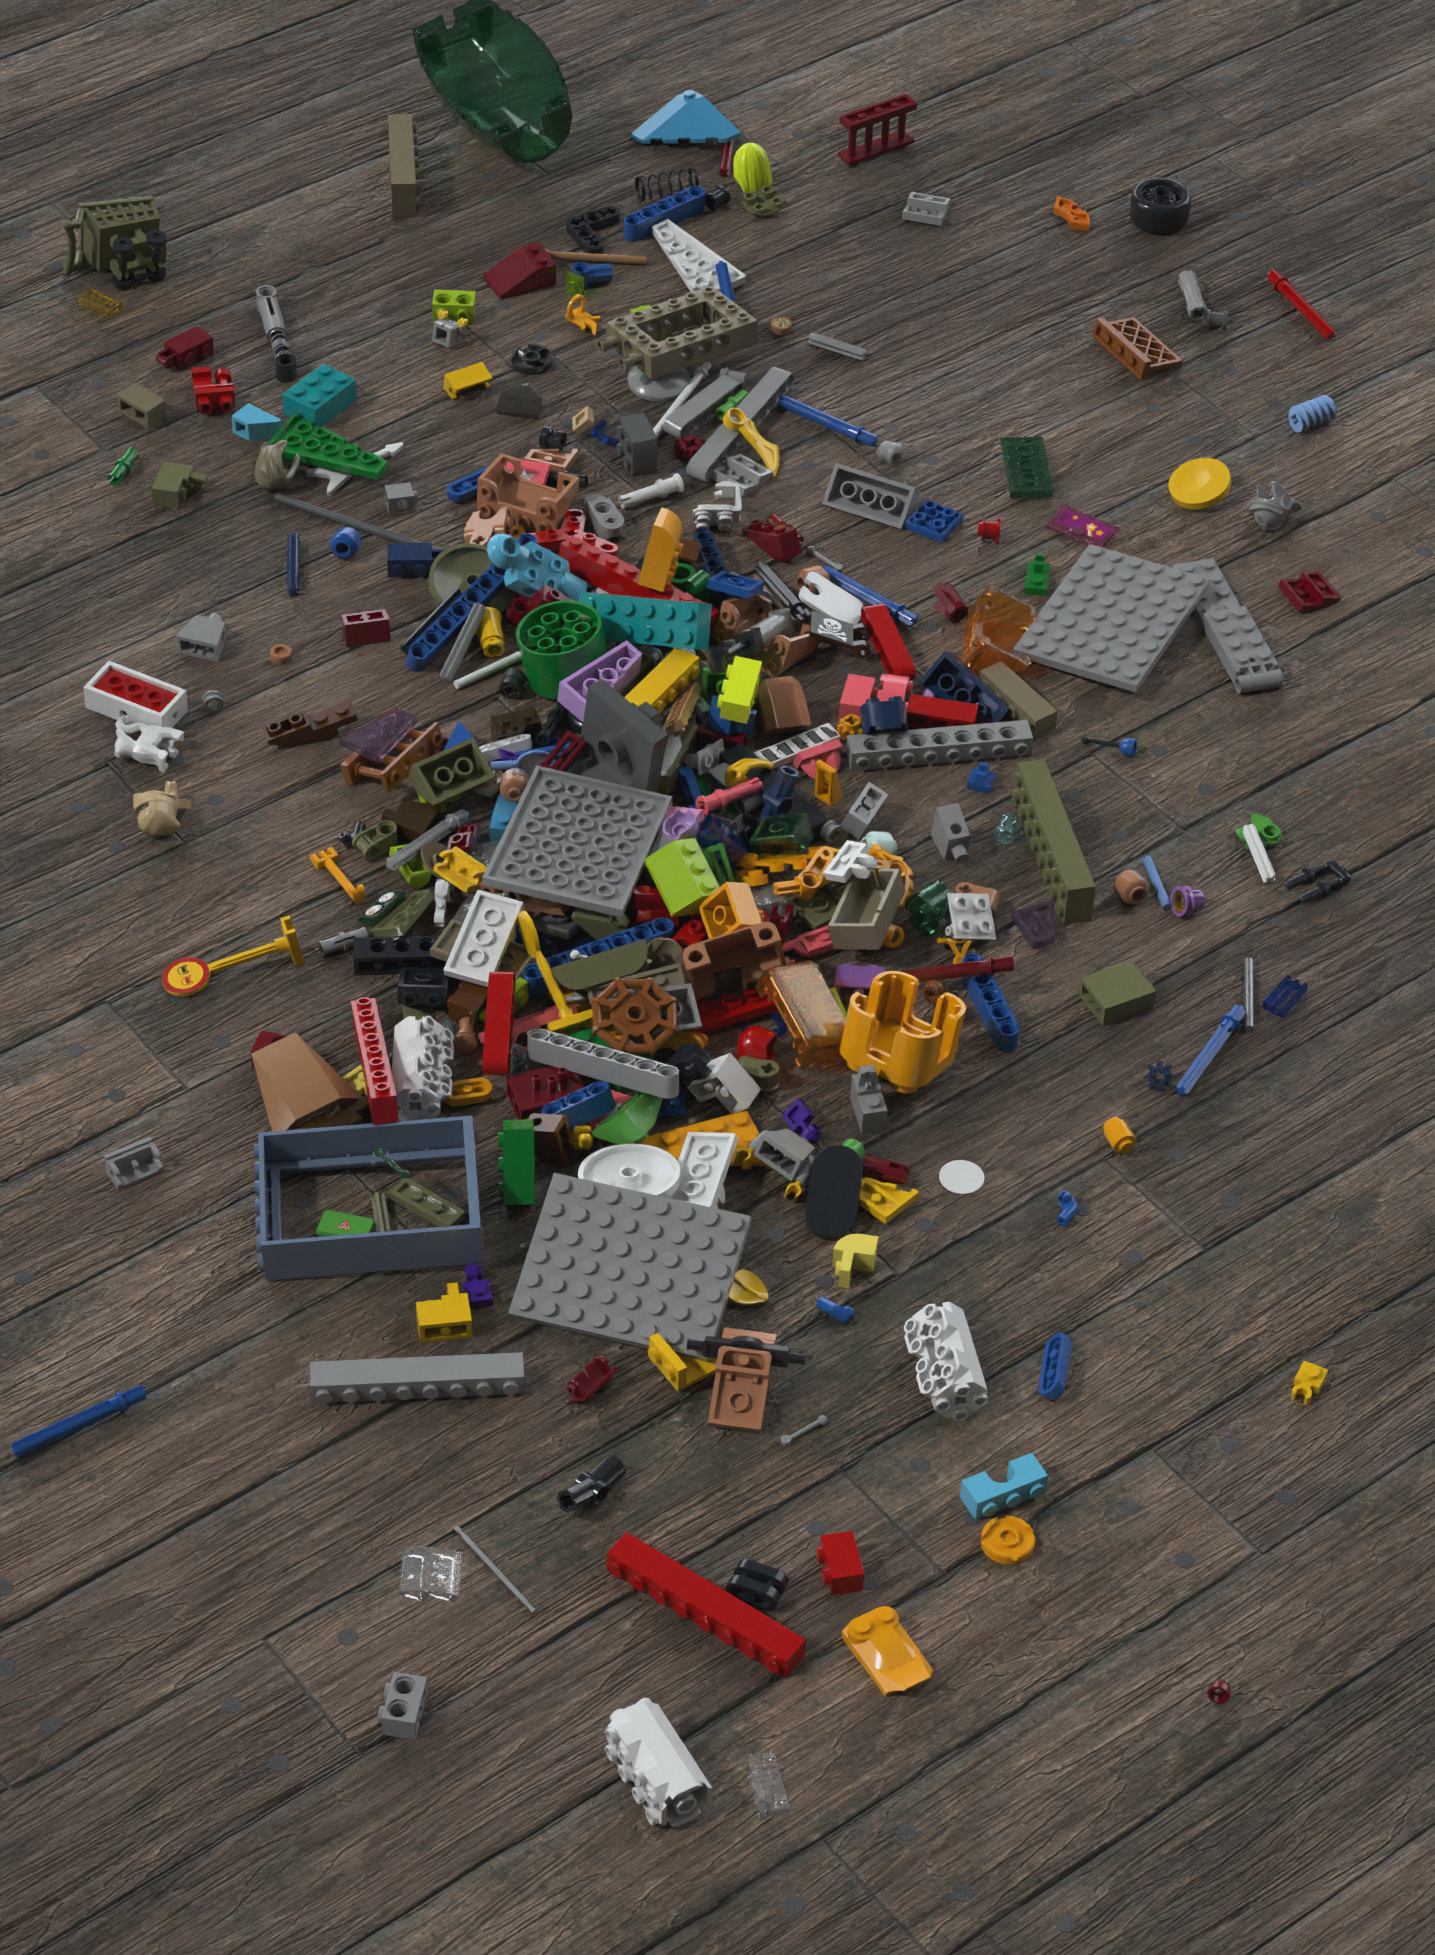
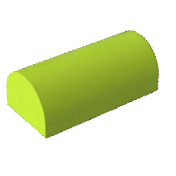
[389,844,431,889]

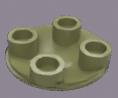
[744,186,784,216]

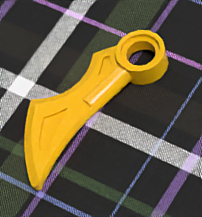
[723,407,780,478]

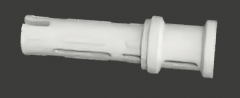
[618,473,684,509]

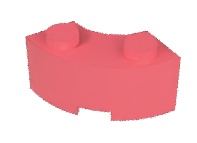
[877,674,913,711]

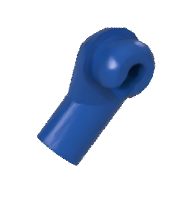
[1056,1190,1079,1227]
[816,1297,855,1323]

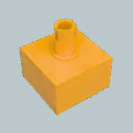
[698,882,765,939]

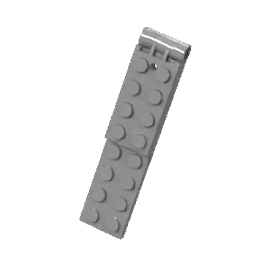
[1172,558,1283,694]

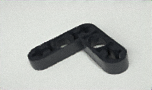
[566,206,620,254]

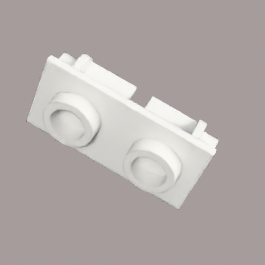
[685,739,725,775]

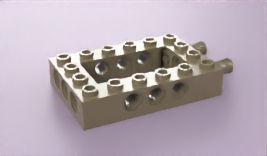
[596,286,758,379]

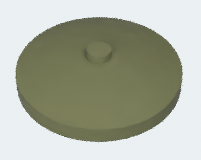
[428,543,516,616]

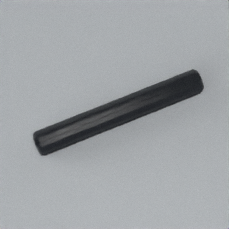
[400,588,463,655]

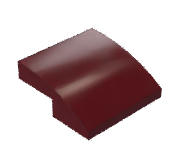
[1278,571,1341,613]

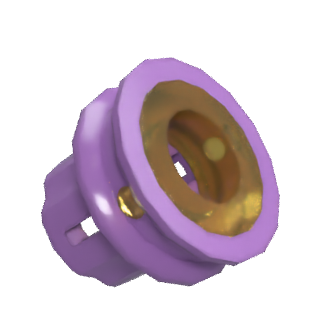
[1170,886,1205,917]

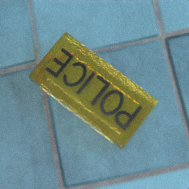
[76,288,122,318]

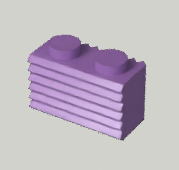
[835,963,885,1001]

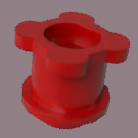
[977,518,1001,544]

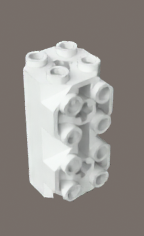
[392,1016,454,1121]
[904,1302,988,1421]
[605,1698,713,1827]

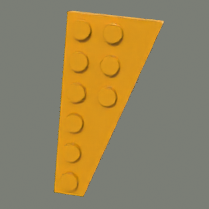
[613,1110,773,1170]

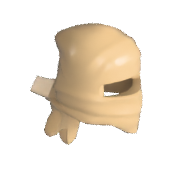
[133,781,192,837]

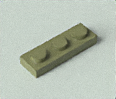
[389,1177,466,1227]

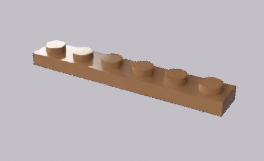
[663,681,702,737]

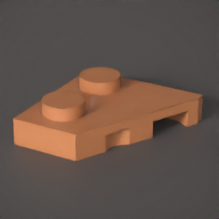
[524,449,579,472]

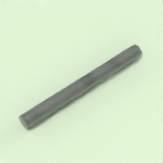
[1244,957,1254,1033]

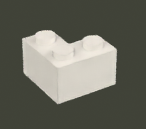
[687,1053,761,1114]

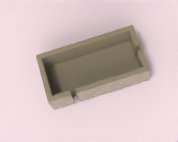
[828,869,905,950]

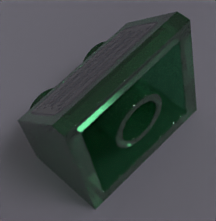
[750,813,814,854]

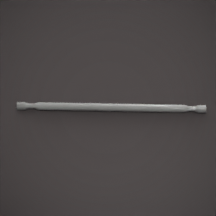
[454,1525,537,1614]

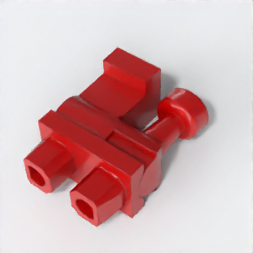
[191,367,235,414]

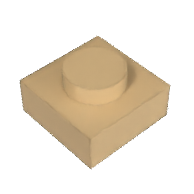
[572,406,594,436]

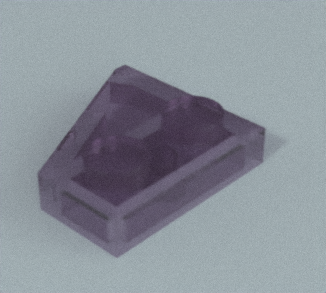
[1011,899,1055,949]

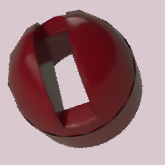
[1207,1679,1231,1704]

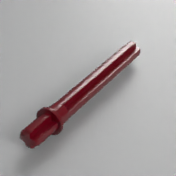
[899,957,1015,983]

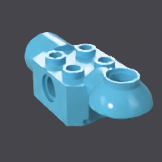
[487,533,587,601]

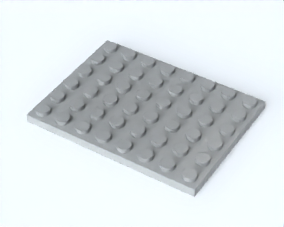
[1013,544,1210,692]
[482,765,672,917]
[508,1173,752,1362]

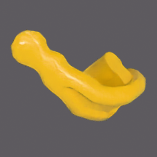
[725,758,774,788]
[571,1124,594,1150]

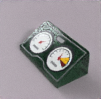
[357,890,405,928]

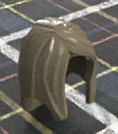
[254,440,301,491]
[629,937,683,976]

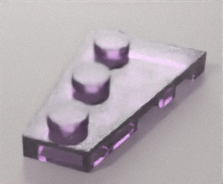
[340,708,417,763]

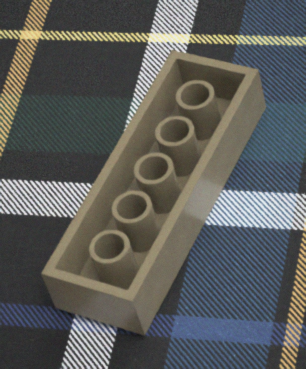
[388,114,420,218]

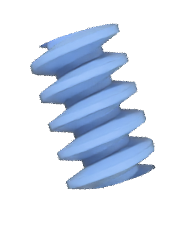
[1288,395,1337,433]

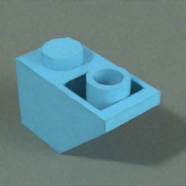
[232,403,282,441]

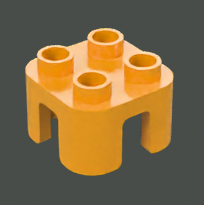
[840,971,966,1093]

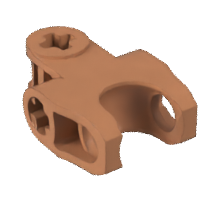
[464,505,514,546]

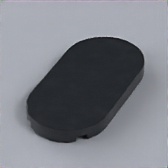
[805,1145,863,1240]

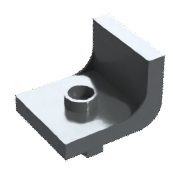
[551,679,669,793]

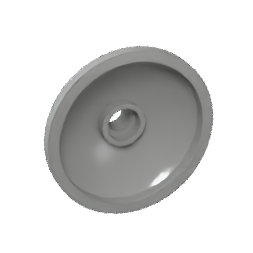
[628,366,691,401]

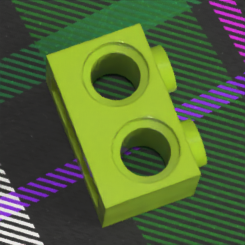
[432,289,476,323]

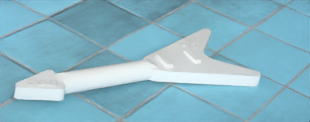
[306,442,404,496]

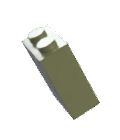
[1079,960,1156,1026]

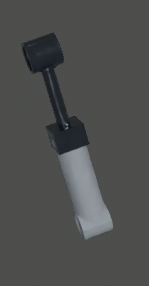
[705,608,795,674]

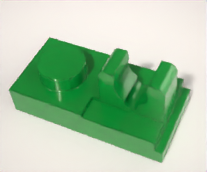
[1024,554,1050,596]

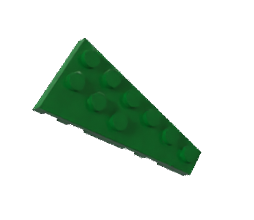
[268,412,389,480]

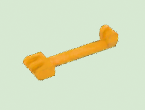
[310,847,366,904]

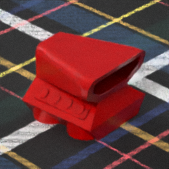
[624,886,679,932]

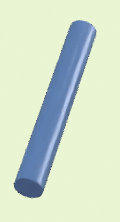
[1142,856,1172,911]

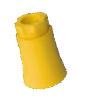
[476,607,505,658]

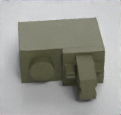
[152,462,208,509]

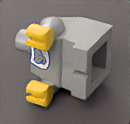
[432,309,468,348]

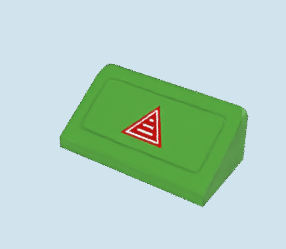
[316,1210,374,1236]

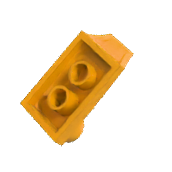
[841,1606,934,1697]

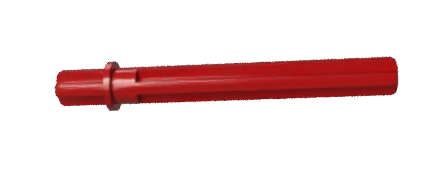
[1267,270,1336,340]

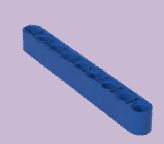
[406,533,538,672]

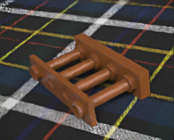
[340,714,444,793]

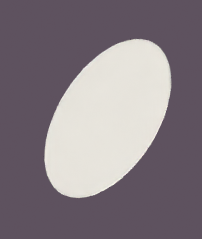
[939,1160,984,1194]

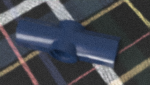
[758,766,799,836]

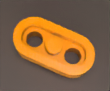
[733,869,769,886]
[444,1078,492,1106]

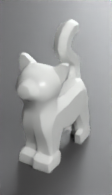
[114,716,184,773]

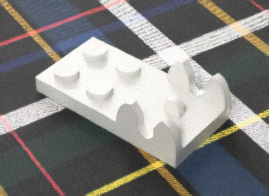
[443,890,524,987]
[669,1132,738,1209]

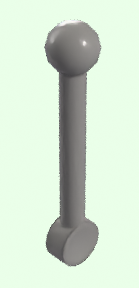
[806,546,843,572]
[781,1415,828,1447]

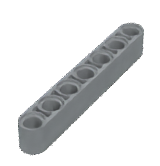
[527,1029,679,1098]

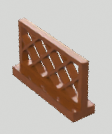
[1092,317,1183,380]

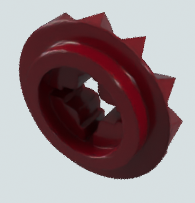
[673,435,706,460]

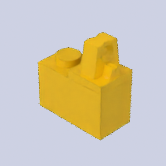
[416,1282,472,1343]

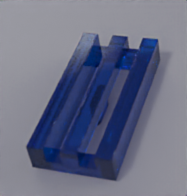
[1262,975,1308,1018]

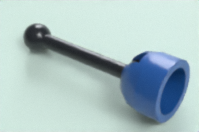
[1081,735,1137,757]

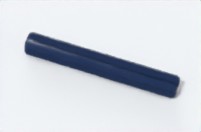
[287,533,300,596]

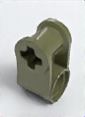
[352,820,398,862]
[738,1056,780,1093]

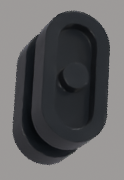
[725,1559,789,1611]

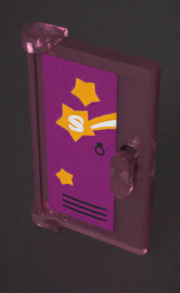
[1045,502,1121,548]

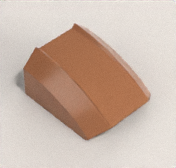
[757,676,811,736]

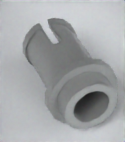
[719,367,747,385]

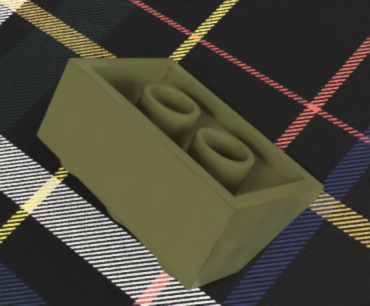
[657,724,698,795]
[408,737,496,806]

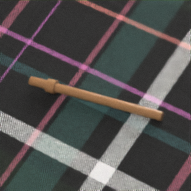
[545,249,647,265]

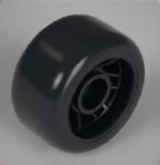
[1130,178,1191,235]

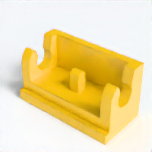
[443,362,493,399]
[433,846,487,893]

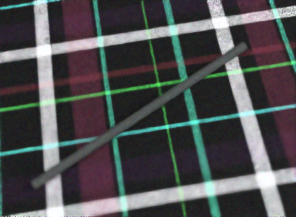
[274,493,445,550]

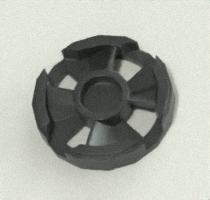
[511,344,553,375]

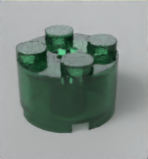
[905,879,952,937]

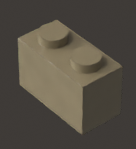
[117,383,167,429]

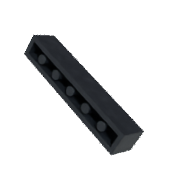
[719,743,829,847]

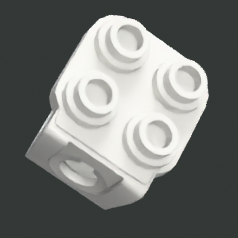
[692,481,742,531]

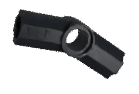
[557,1455,626,1513]

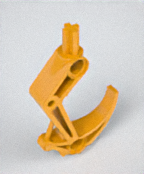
[773,844,914,913]

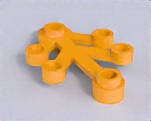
[736,846,822,872]

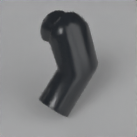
[338,821,366,847]

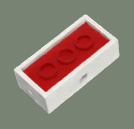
[84,661,188,728]

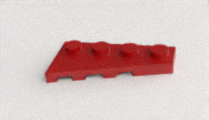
[694,987,786,1033]

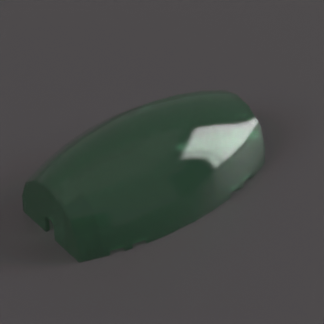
[412,0,573,163]

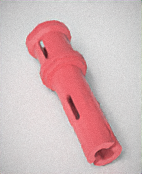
[696,777,763,816]

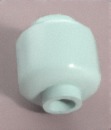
[861,831,897,855]

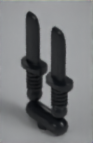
[1284,859,1351,903]

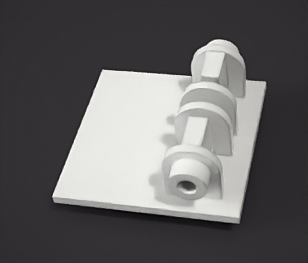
[945,893,996,940]

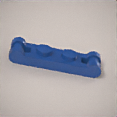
[678,766,710,830]

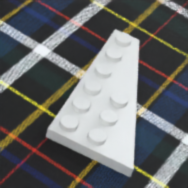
[652,219,746,293]

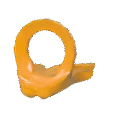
[565,294,600,336]

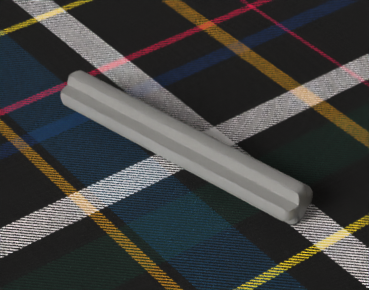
[440,603,486,682]

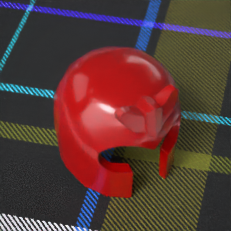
[733,1026,778,1069]

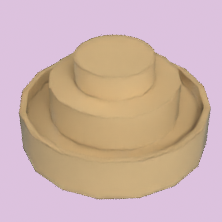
[472,771,503,797]

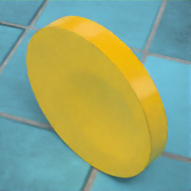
[1168,458,1232,510]

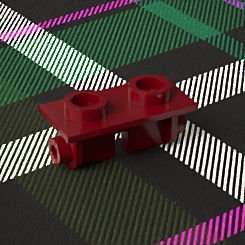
[566,1355,619,1403]

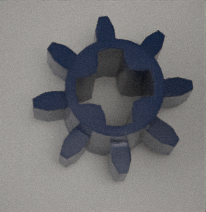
[1144,1061,1177,1092]

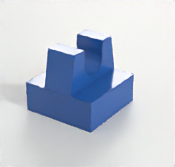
[967,762,995,794]

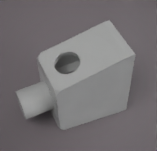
[177,613,226,662]
[931,803,970,863]

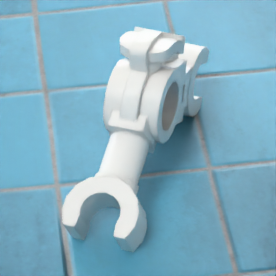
[434,879,455,928]

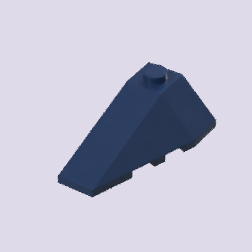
[916,651,1010,723]

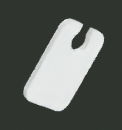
[799,572,864,624]

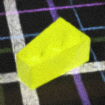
[717,656,762,724]

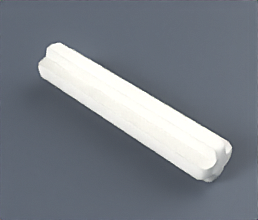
[1243,824,1276,883]

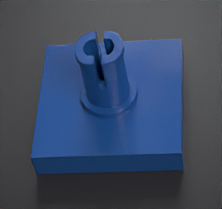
[707,571,764,600]

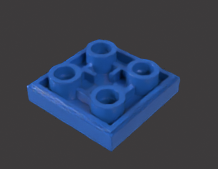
[904,499,964,543]

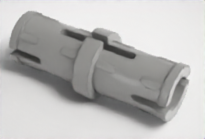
[318,927,369,956]

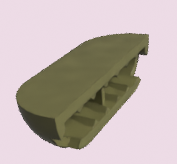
[552,939,647,990]

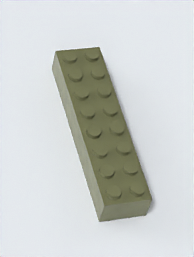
[1011,759,1096,925]

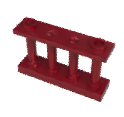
[838,94,917,166]

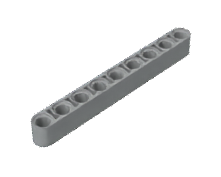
[686,367,794,483]

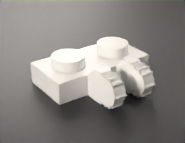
[823,840,877,883]

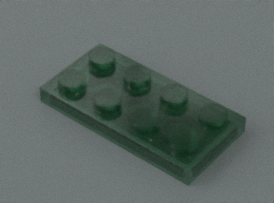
[1000,437,1053,499]

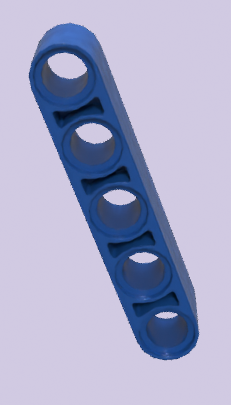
[624,186,705,242]
[961,953,1020,1053]

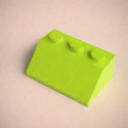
[644,838,720,917]

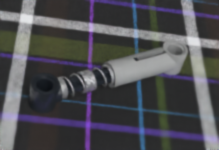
[256,285,297,383]

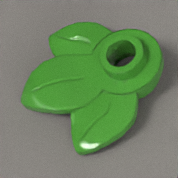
[1236,814,1282,849]

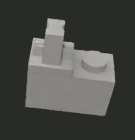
[850,1065,888,1134]

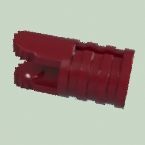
[863,1155,910,1184]

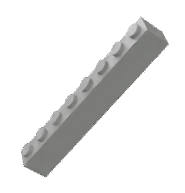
[310,1352,524,1404]

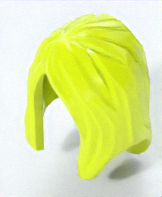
[733,143,772,193]

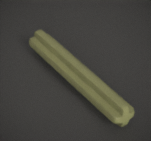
[371,1192,396,1274]

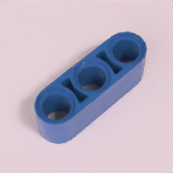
[542,1081,616,1130]

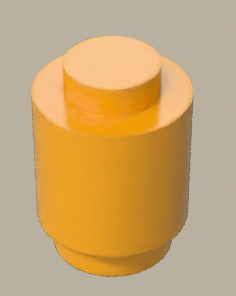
[1103,1117,1137,1154]

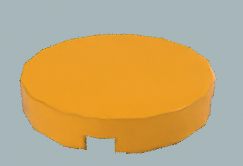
[981,1516,1035,1565]

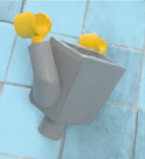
[735,1129,814,1203]

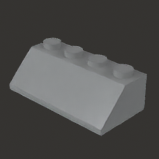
[822,463,921,529]

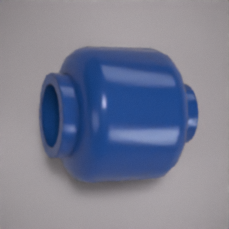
[330,527,361,559]

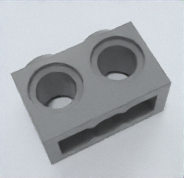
[840,782,888,840]
[377,1672,427,1740]

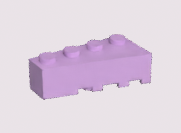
[557,640,642,722]

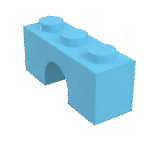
[960,1453,1048,1520]

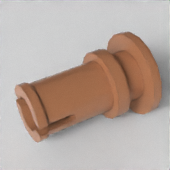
[453,1017,477,1054]

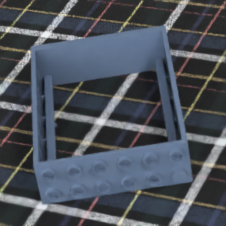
[254,1115,484,1280]

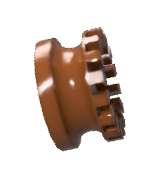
[921,980,946,1004]

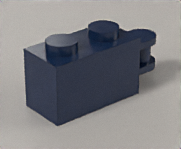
[387,543,444,577]

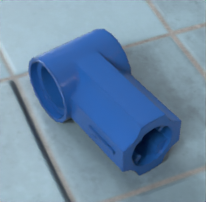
[571,262,613,290]

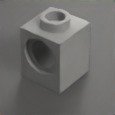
[385,482,418,516]

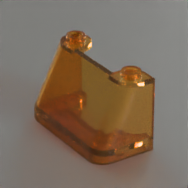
[961,584,1036,675]
[755,960,846,1070]

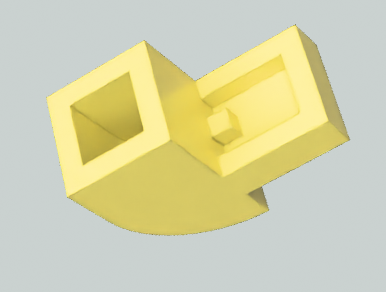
[832,1234,878,1289]

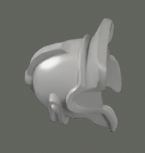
[1249,481,1302,530]

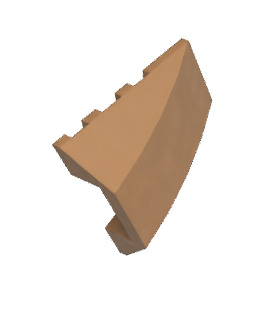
[251,1032,363,1132]

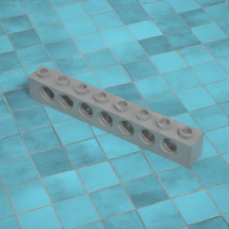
[846,720,1033,771]

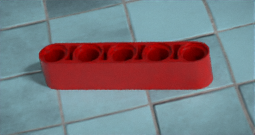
[861,603,916,681]
[482,972,516,1076]

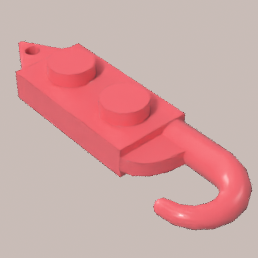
[783,926,834,965]

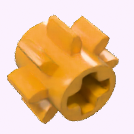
[837,714,863,742]

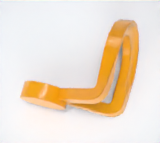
[937,938,971,964]

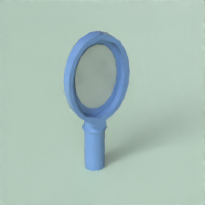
[490,750,556,777]

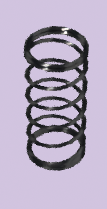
[635,166,699,202]

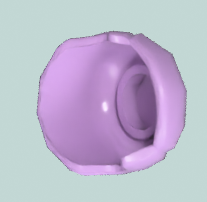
[663,808,699,842]

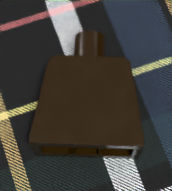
[381,800,441,844]

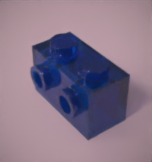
[696,813,747,868]

